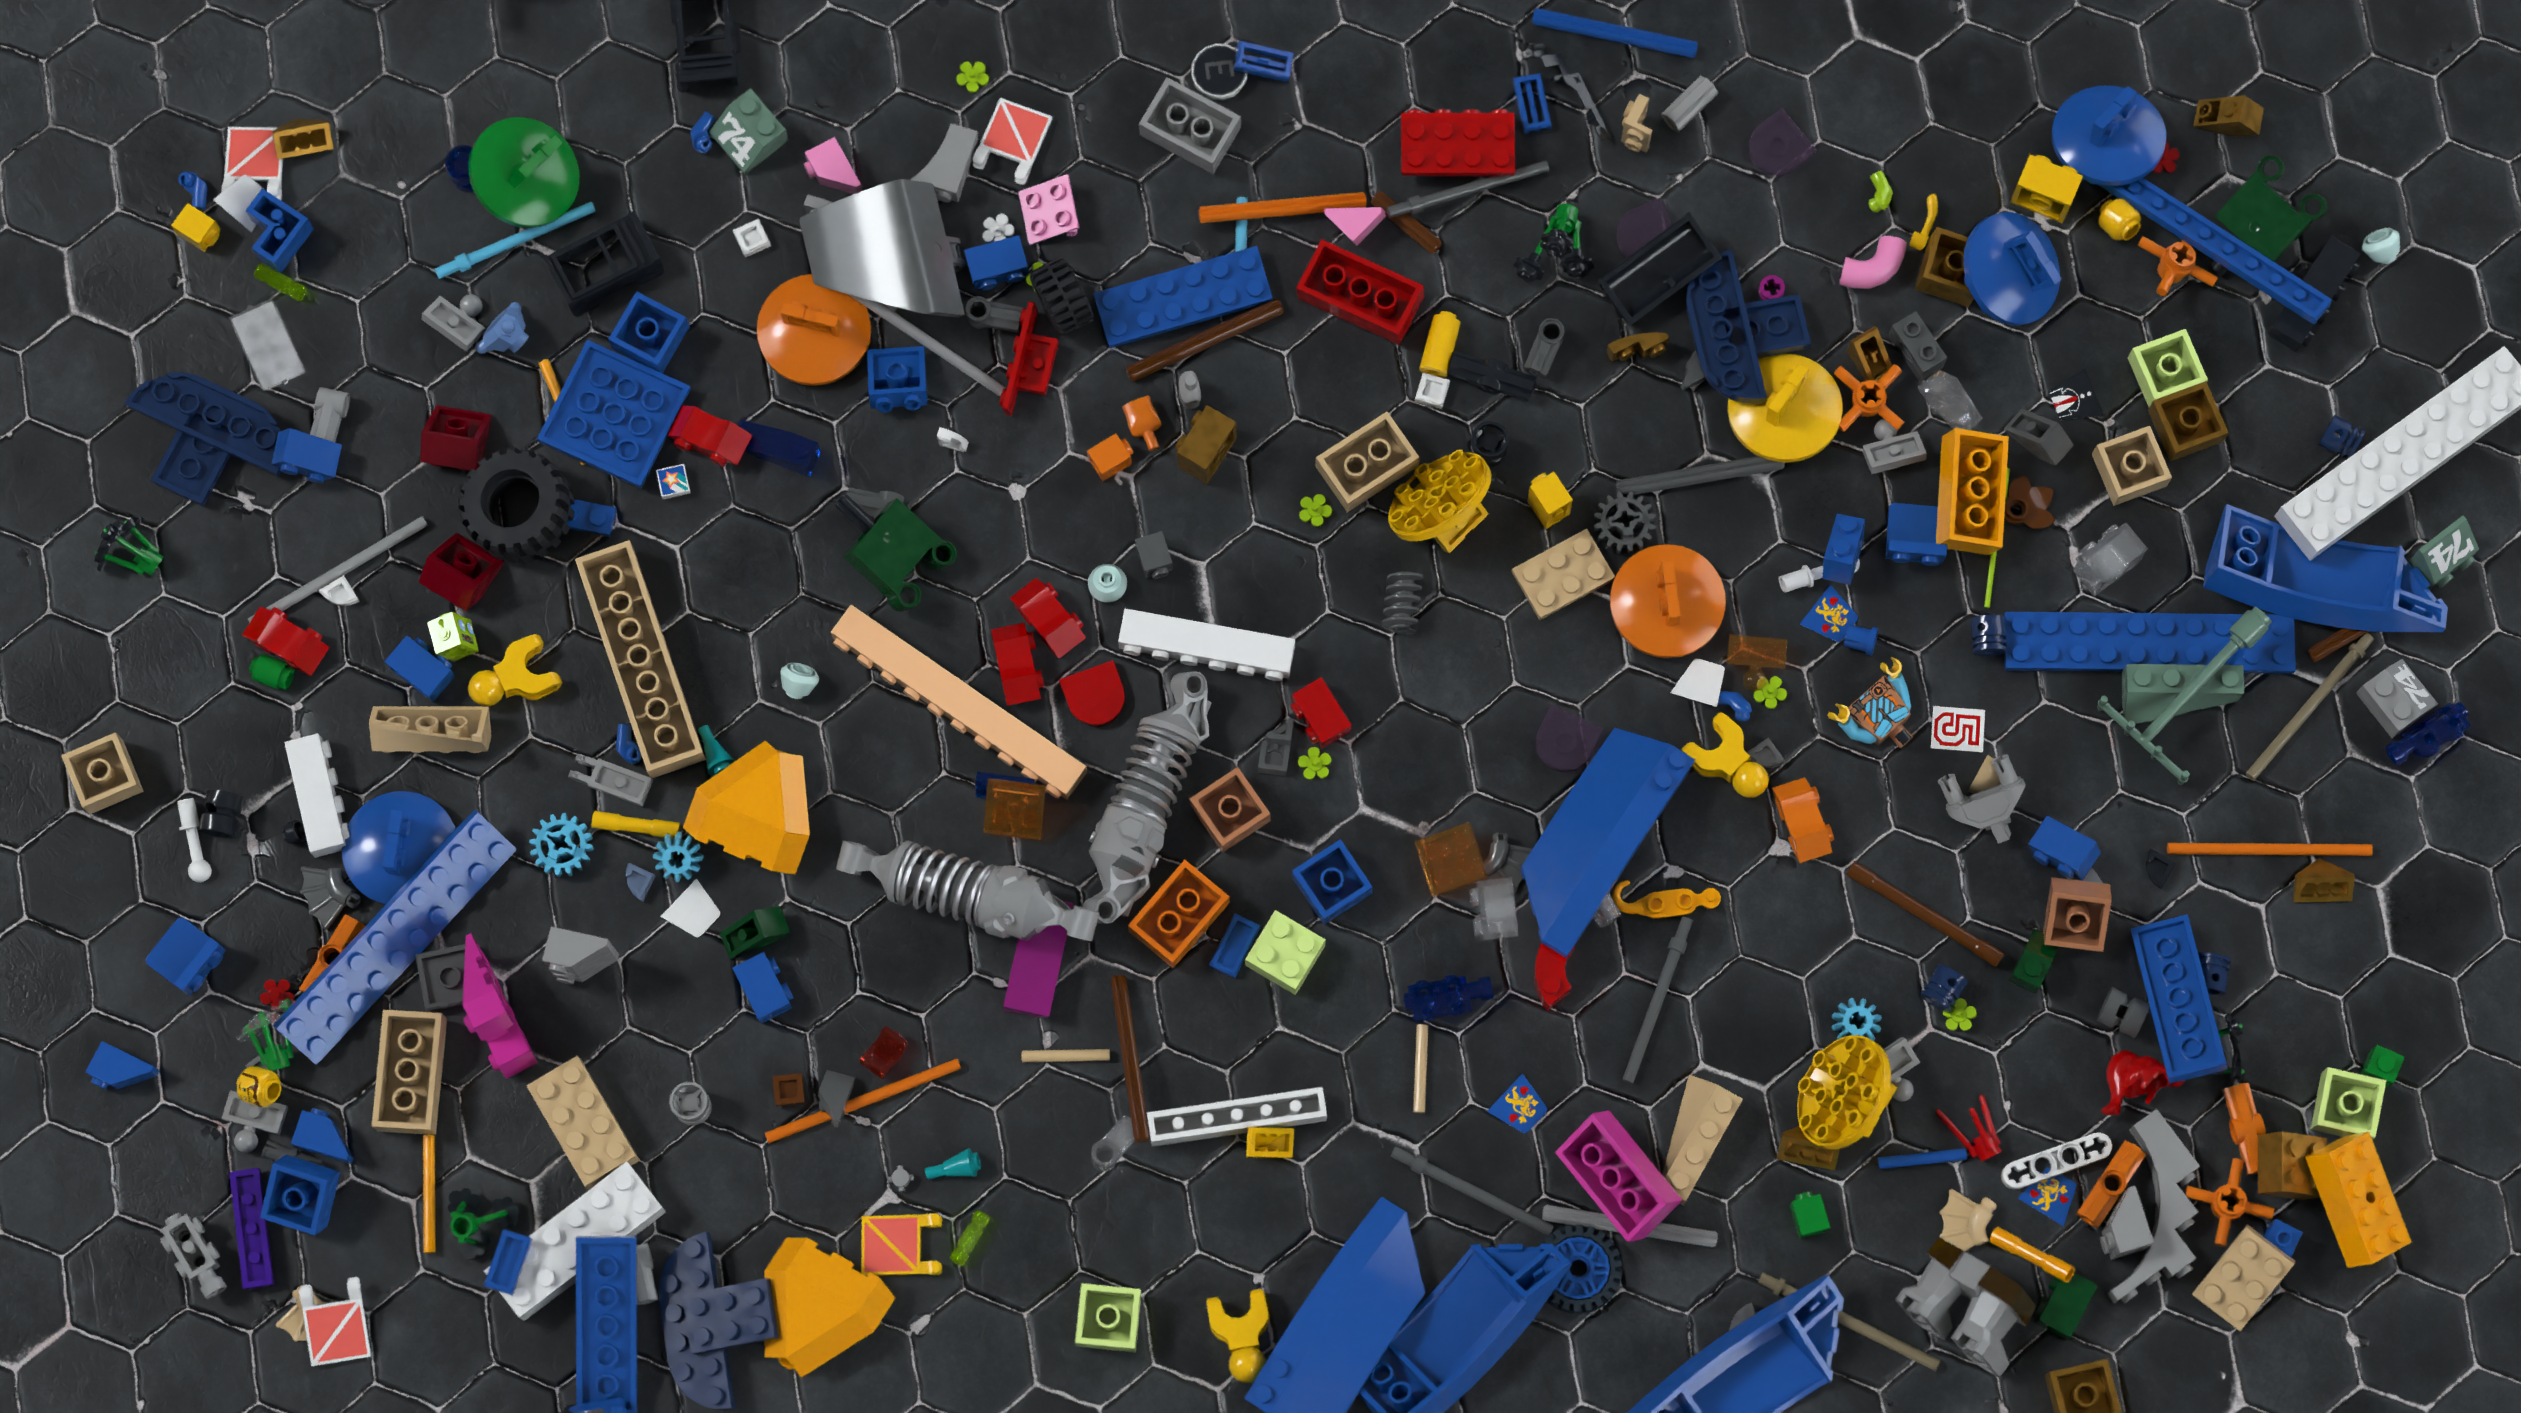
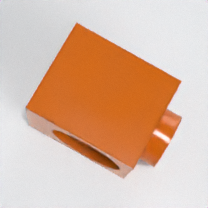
[1087,433,1133,481]

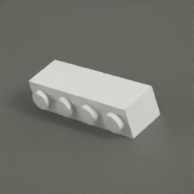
[284,733,350,858]

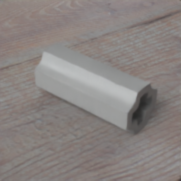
[1661,76,1718,133]

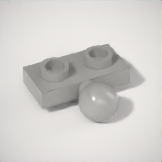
[421,294,485,351]
[1863,419,1927,474]
[1884,1037,1920,1102]
[221,1090,288,1153]

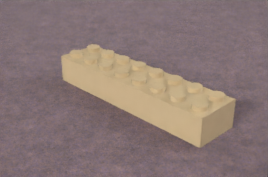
[575,540,706,779]

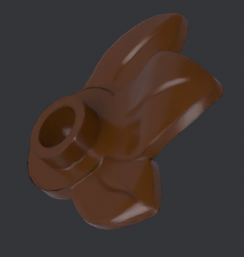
[2004,475,2055,529]

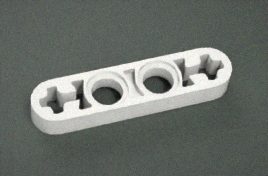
[2001,1132,2112,1190]

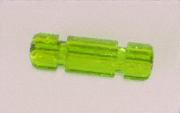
[253,263,307,301]
[949,1210,990,1266]

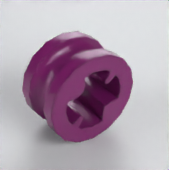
[1759,275,1785,300]

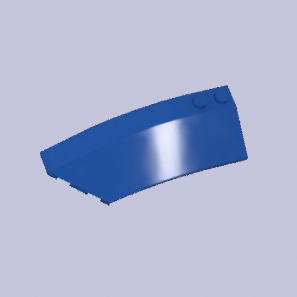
[1627,1275,1844,1413]

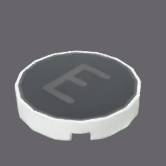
[1192,44,1247,100]

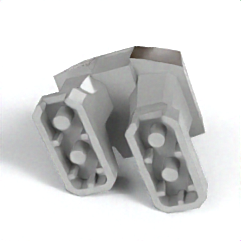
[1895,1238,2036,1377]

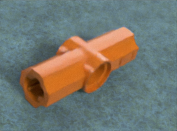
[299,914,365,993]
[2223,1083,2266,1175]
[2076,1140,2147,1228]

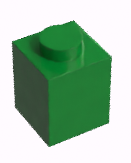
[2360,1045,2404,1089]
[1789,1191,1830,1239]

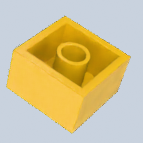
[2010,154,2083,224]

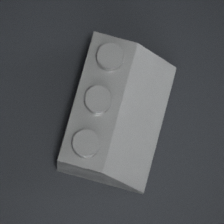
[542,927,619,985]

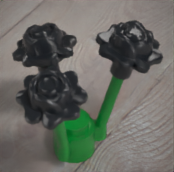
[1513,204,1594,283]

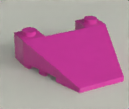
[463,933,538,1079]

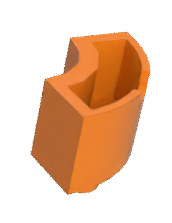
[1772,777,1834,863]

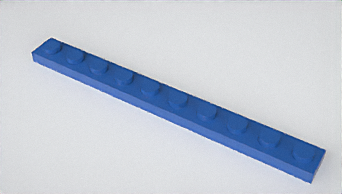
[2097,178,2332,325]

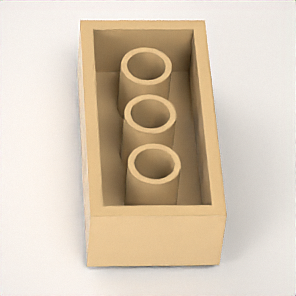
[372,1010,447,1135]
[526,1055,640,1190]

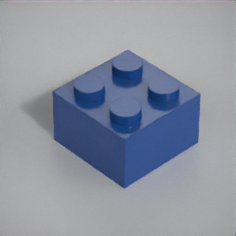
[608,291,690,374]
[1292,839,1373,925]
[260,1154,340,1236]

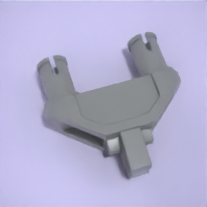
[1937,754,2026,844]

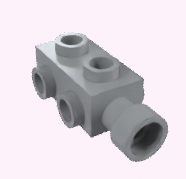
[160,1213,227,1299]

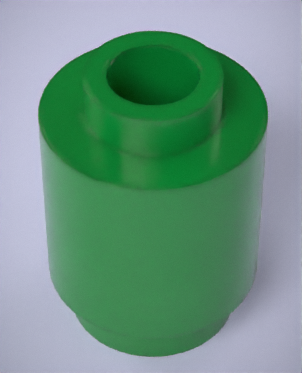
[249,654,295,690]

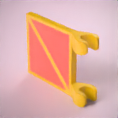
[861,1214,942,1276]

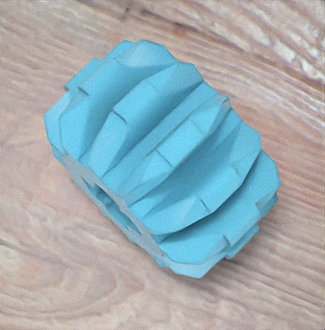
[653,831,703,882]
[1832,998,1882,1041]

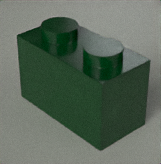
[2034,1272,2098,1341]

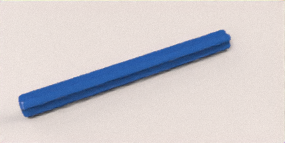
[1532,8,1698,58]

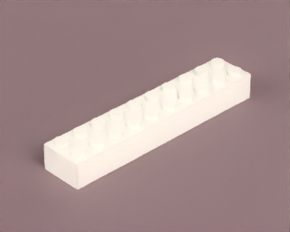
[2274,346,2521,561]

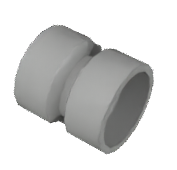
[669,1082,712,1126]

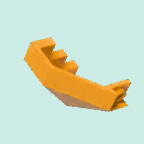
[683,741,810,874]
[764,1238,895,1378]

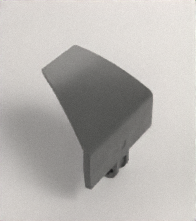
[799,179,967,318]

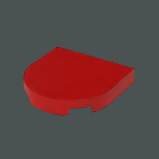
[1059,660,1125,727]

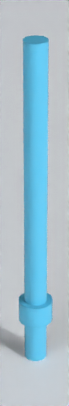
[435,202,596,279]

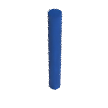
[1877,1148,1967,1169]

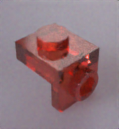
[859,1026,908,1079]

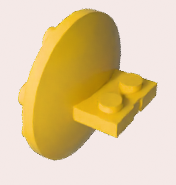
[1728,354,1843,463]
[1388,450,1492,553]
[1797,1035,1898,1150]

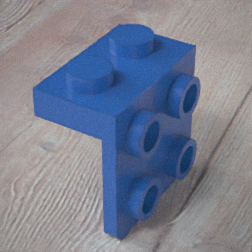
[1885,503,1947,566]
[146,917,226,997]

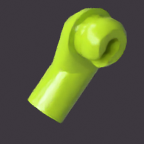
[1868,171,1893,213]

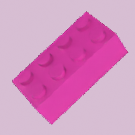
[1555,1110,1682,1242]

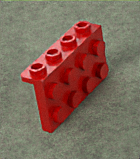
[1401,109,1515,176]

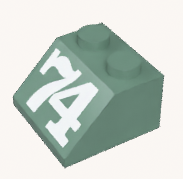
[709,88,789,175]
[2409,516,2479,590]

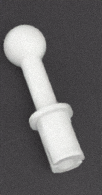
[1779,558,1860,593]
[177,798,212,882]

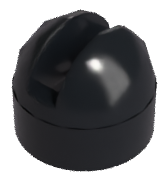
[282,819,307,844]

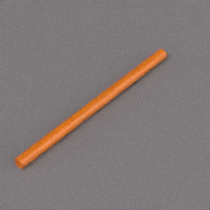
[2167,843,2373,856]
[765,1058,961,1143]

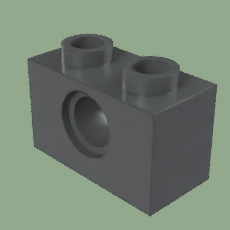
[1888,311,1947,382]

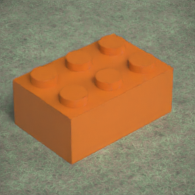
[1128,859,1230,969]

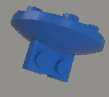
[2052,86,2166,186]
[1964,212,2062,326]
[342,791,456,905]

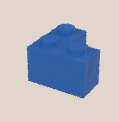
[245,188,314,274]

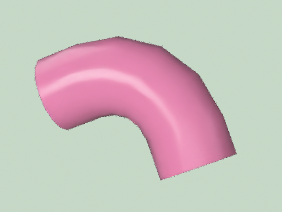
[1839,236,1907,289]

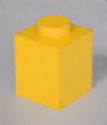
[171,203,221,252]

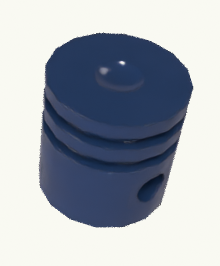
[2318,415,2366,459]
[1971,615,2007,657]
[2198,952,2231,995]
[1920,964,1968,1013]

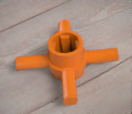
[2137,236,2218,296]
[1834,364,1905,432]
[2185,1158,2274,1247]

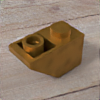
[2193,95,2264,137]

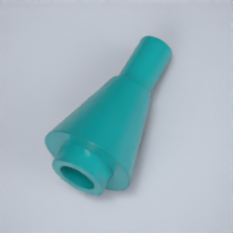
[698,725,735,775]
[925,1148,981,1179]

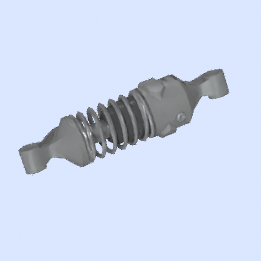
[1082,671,1212,924]
[836,840,1100,941]

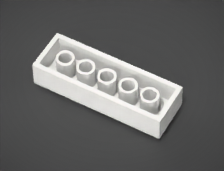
[484,1161,666,1321]

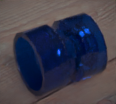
[445,145,474,192]

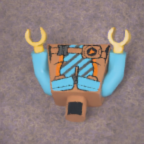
[1828,657,1913,748]

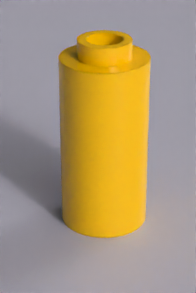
[1419,311,1461,378]

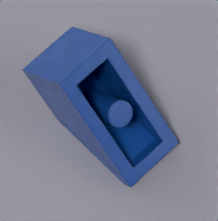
[85,1041,159,1090]
[291,1108,354,1164]

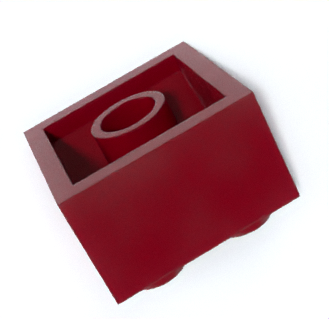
[420,405,492,471]
[418,533,504,611]

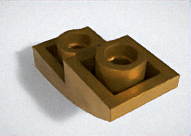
[1606,332,1669,362]

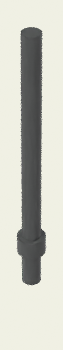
[1386,161,1549,218]
[1622,917,1693,1084]
[1390,1146,1554,1236]

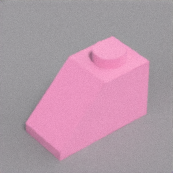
[803,137,863,194]

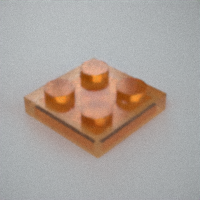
[983,778,1046,840]
[1415,822,1488,897]

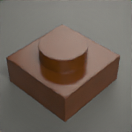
[772,1073,805,1107]

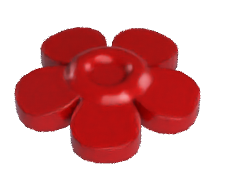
[2152,142,2180,173]
[260,979,294,1012]

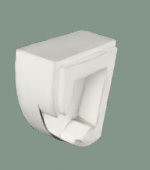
[937,427,969,452]
[319,576,360,606]

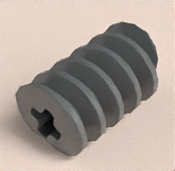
[1381,571,1423,634]

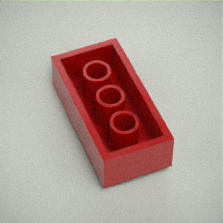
[1296,239,1425,345]

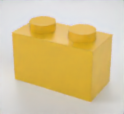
[1527,472,1573,529]

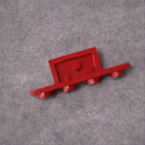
[1000,301,1059,417]

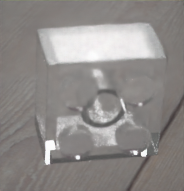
[2073,522,2148,597]
[1469,877,1519,942]

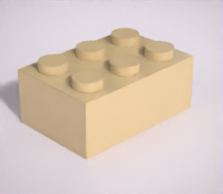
[1315,412,1419,512]

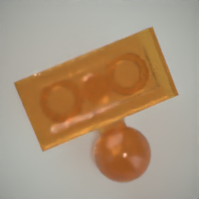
[1727,634,1787,691]

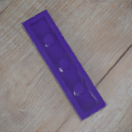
[229,1167,274,1290]

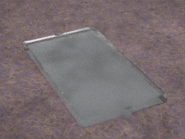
[229,298,306,392]

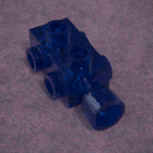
[2385,701,2471,766]
[1403,975,1493,1022]

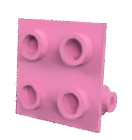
[1019,174,1080,245]

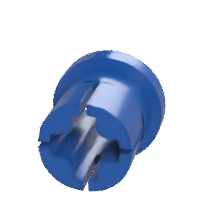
[1844,624,1878,656]

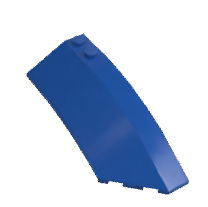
[2203,504,2448,632]
[1520,727,1695,958]
[1244,1196,1426,1413]
[1358,1244,1572,1413]

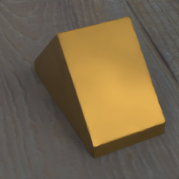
[1847,326,1892,382]

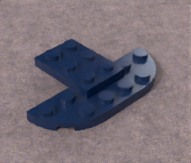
[1686,249,1811,404]
[124,372,281,507]
[659,1232,778,1409]

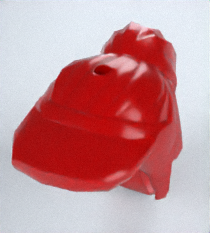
[2101,1050,2184,1116]

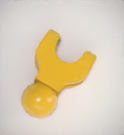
[468,634,563,706]
[1681,712,1769,798]
[1207,1288,1269,1383]

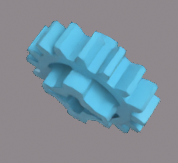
[529,813,594,877]

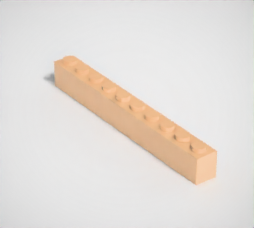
[831,605,1087,800]

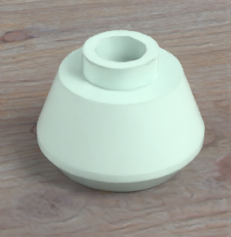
[2362,228,2400,264]
[1088,564,1127,602]
[780,663,819,699]

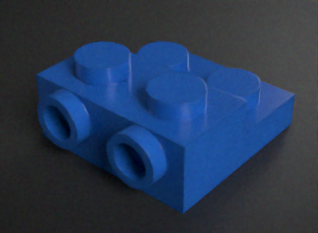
[867,346,928,412]

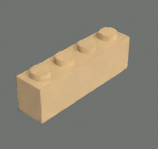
[369,706,492,753]
[1662,1075,1743,1206]

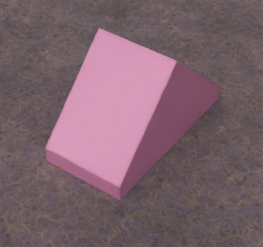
[1325,207,1385,246]

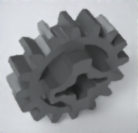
[1594,491,1656,554]

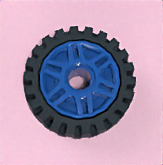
[1542,1225,1622,1314]

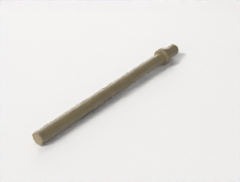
[2245,633,2374,781]
[1758,1272,1940,1371]

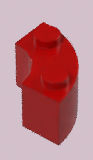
[667,405,752,467]
[1009,577,1086,658]
[242,606,330,676]
[991,622,1044,706]
[1534,943,1575,1012]

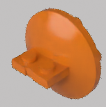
[757,274,871,386]
[1610,544,1726,658]

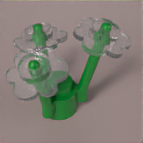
[236,998,295,1071]

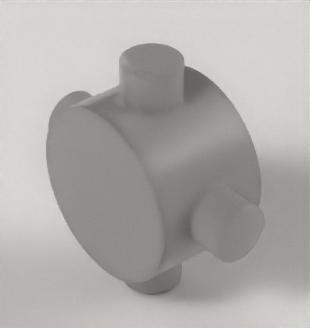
[888,1165,914,1191]

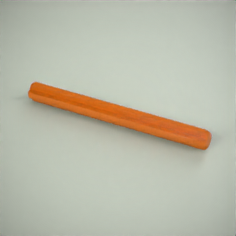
[1198,192,1367,223]

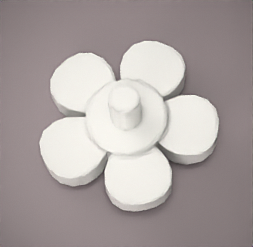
[983,214,1015,243]

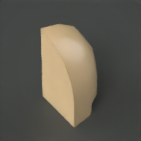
[1967,755,2001,794]

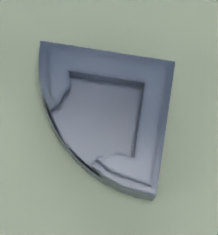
[626,863,656,902]

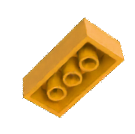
[1936,428,2009,555]
[2305,1132,2412,1268]

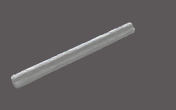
[1542,1205,1718,1247]

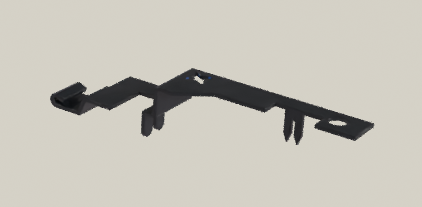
[1530,42,1611,141]

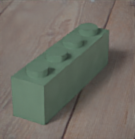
[2122,664,2244,724]

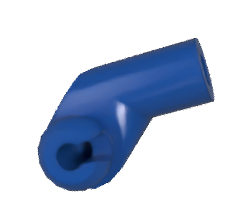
[690,112,716,153]
[178,171,208,211]
[1718,691,1752,721]
[616,723,642,764]

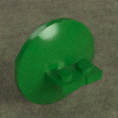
[468,117,580,228]

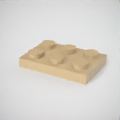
[1511,529,1615,620]
[2192,1225,2295,1331]

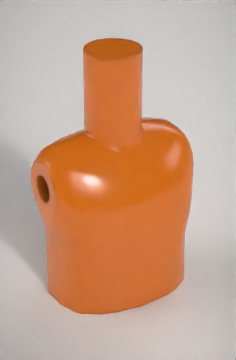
[1122,396,1162,451]

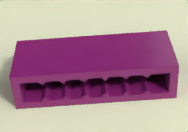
[1003,901,1074,1018]

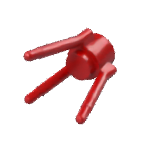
[1935,1095,2002,1162]

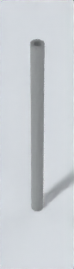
[848,294,1006,397]
[248,516,428,623]

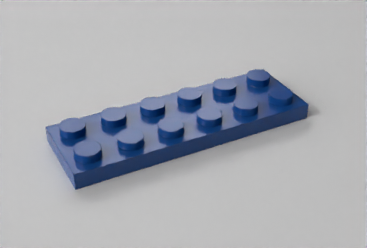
[1093,246,1273,349]
[2130,914,2228,1084]
[576,1236,637,1413]

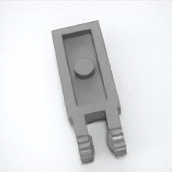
[568,754,653,807]

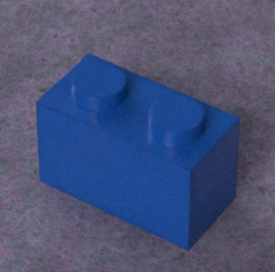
[964,235,1029,291]
[271,428,342,483]
[1822,514,1865,585]
[384,635,455,703]
[2028,816,2101,881]
[733,952,794,1024]

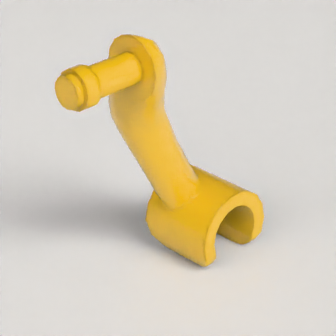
[1909,194,1938,250]

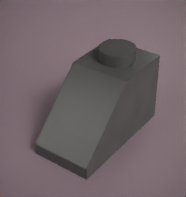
[2004,408,2074,466]

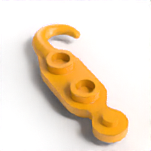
[1612,880,1721,919]

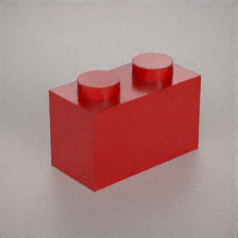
[1290,677,1352,749]

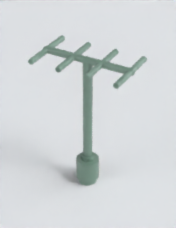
[2097,607,2272,785]

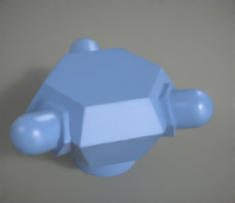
[476,302,529,354]

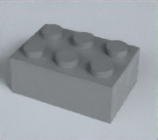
[1139,77,1241,174]

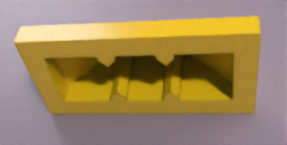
[1246,1127,1294,1158]

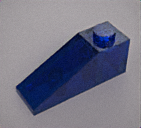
[739,420,821,477]

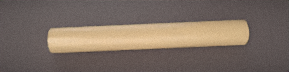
[1413,1024,1428,1113]
[1022,1049,1110,1062]

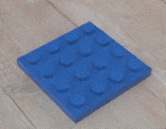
[537,340,691,489]

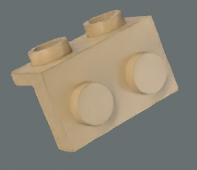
[1621,94,1652,152]

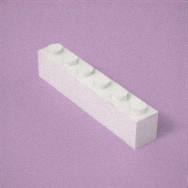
[1118,609,1295,681]
[1147,1087,1327,1147]

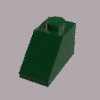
[720,906,790,959]
[2008,929,2058,994]

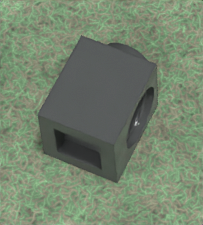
[1135,531,1173,579]

